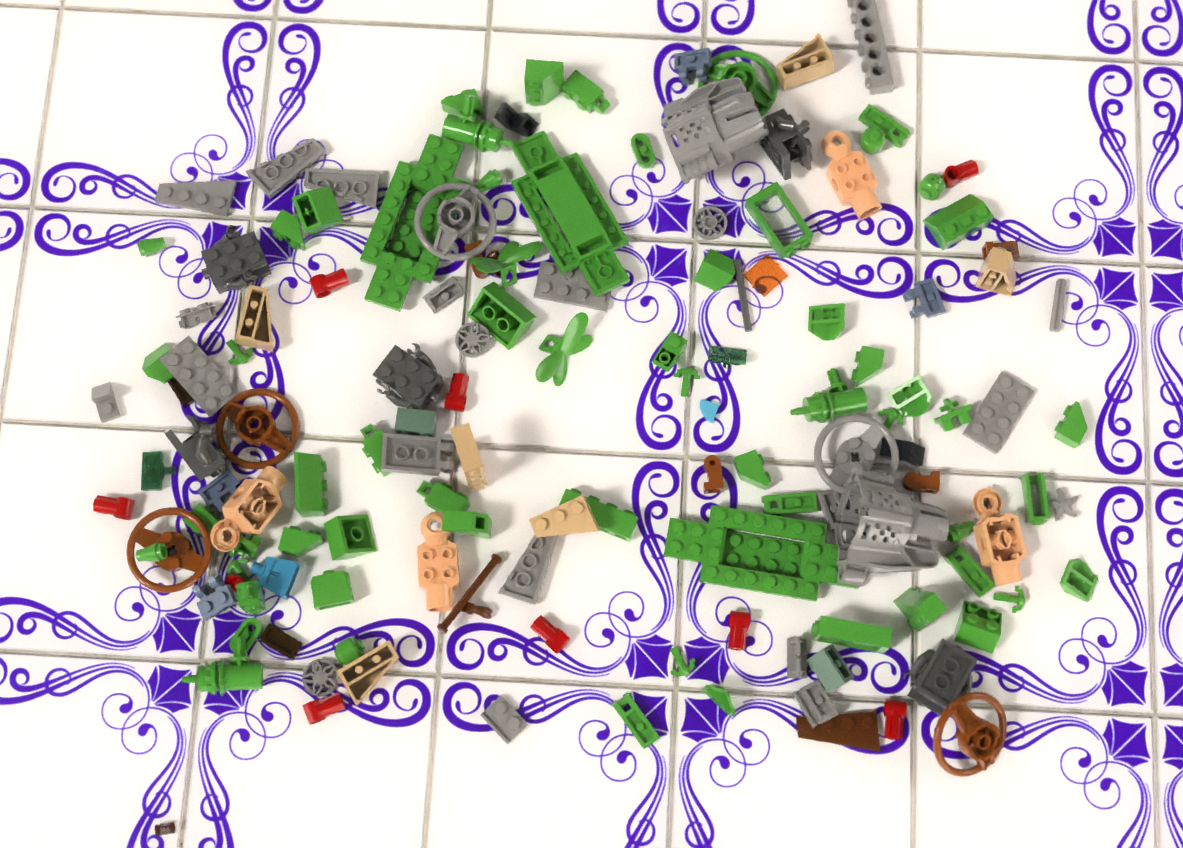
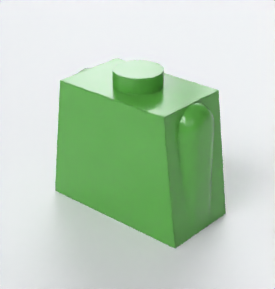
[310,570,355,611]

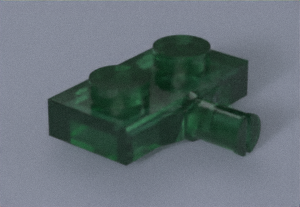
[708,345,747,369]
[141,451,176,491]

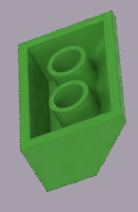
[524,59,564,106]
[923,194,994,251]
[467,281,537,350]
[294,452,328,518]

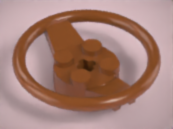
[216,388,300,470]
[126,507,212,593]
[933,691,1007,777]

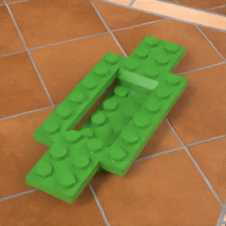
[511,130,630,297]
[360,133,469,312]
[663,505,859,602]

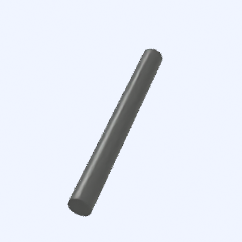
[733,259,752,332]

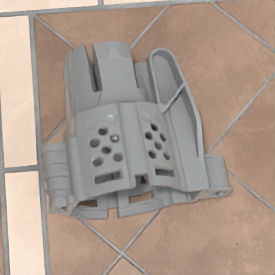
[661,77,770,184]
[834,467,949,586]

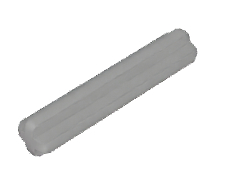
[1049,279,1067,333]

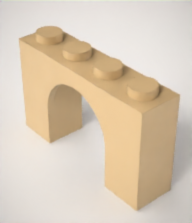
[450,422,488,491]

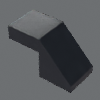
[494,102,539,138]
[879,437,925,467]

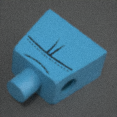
[250,557,301,600]

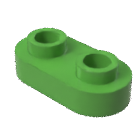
[631,133,655,169]
[229,617,262,653]

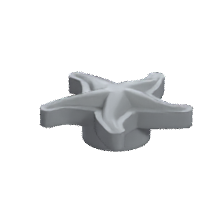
[1048,488,1078,522]

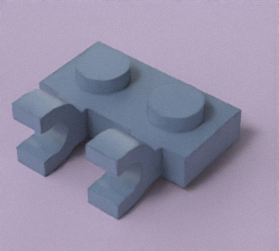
[674,47,711,86]
[902,277,946,319]
[198,469,241,516]
[192,575,238,621]

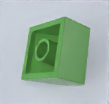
[324,514,377,561]

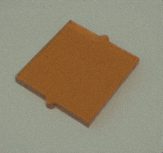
[743,254,788,297]

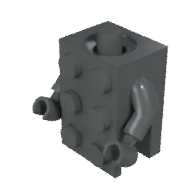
[759,108,813,181]
[201,225,272,294]
[372,343,444,410]
[163,414,226,481]
[904,639,978,716]

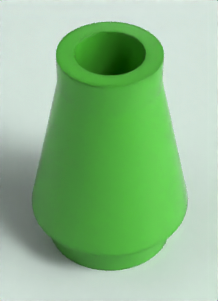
[475,169,503,192]
[137,237,166,257]
[947,520,975,543]
[136,542,167,562]

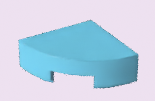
[700,399,719,424]

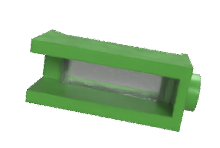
[1020,473,1050,526]

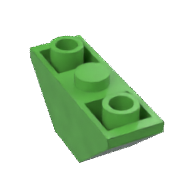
[442,511,492,539]

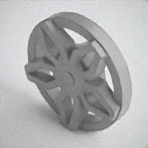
[692,206,727,240]
[455,322,491,358]
[302,659,340,697]

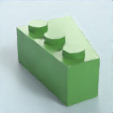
[893,587,948,632]

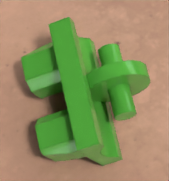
[934,398,972,432]
[230,533,261,559]

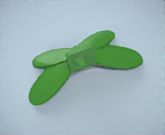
[469,241,543,288]
[535,312,593,387]

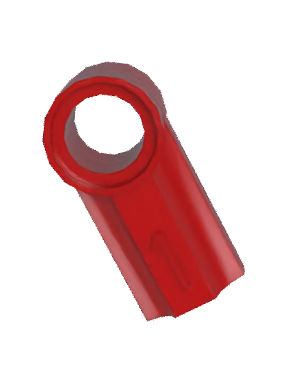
[942,159,979,188]
[309,268,350,298]
[444,373,469,412]
[93,495,135,520]
[728,610,750,651]
[530,615,571,654]
[302,693,346,725]
[884,699,907,740]

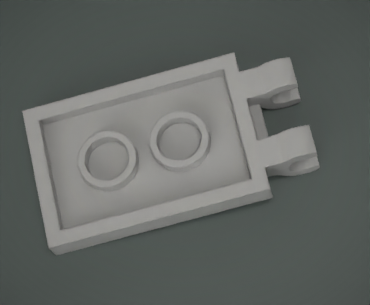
[381,433,454,476]

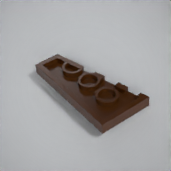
[795,711,881,752]

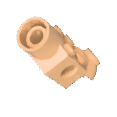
[821,130,882,220]
[210,466,288,552]
[972,488,1027,586]
[417,511,460,612]

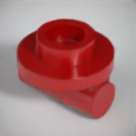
[225,575,245,592]

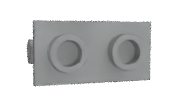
[176,302,217,329]
[787,637,807,679]

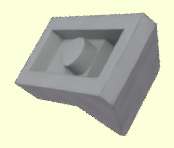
[91,382,121,423]

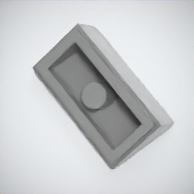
[422,276,465,314]

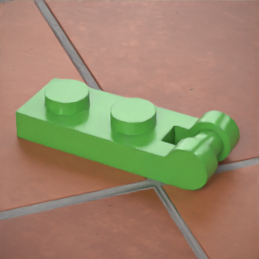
[858,104,911,148]
[761,492,818,515]
[943,544,995,598]
[611,692,660,750]

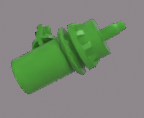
[442,94,515,153]
[790,368,868,423]
[182,637,263,696]

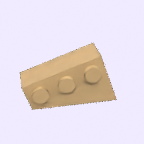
[776,33,835,91]
[975,247,1017,297]
[235,284,273,352]
[528,495,600,537]
[336,640,399,706]

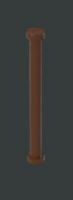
[436,553,502,634]

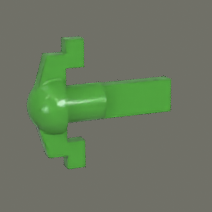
[226,339,253,366]
[674,367,700,397]
[878,409,904,438]
[226,557,252,582]
[993,585,1026,613]
[670,646,696,677]

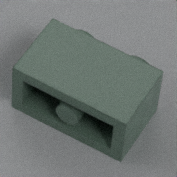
[395,407,437,437]
[807,643,855,694]

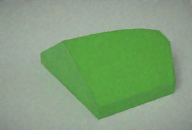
[694,249,736,292]
[808,303,846,341]
[142,342,174,384]
[887,374,933,417]
[1060,558,1098,602]
[702,684,736,718]

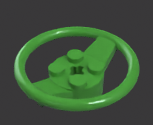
[698,50,778,117]

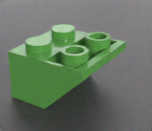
[292,187,344,236]
[954,601,1002,654]

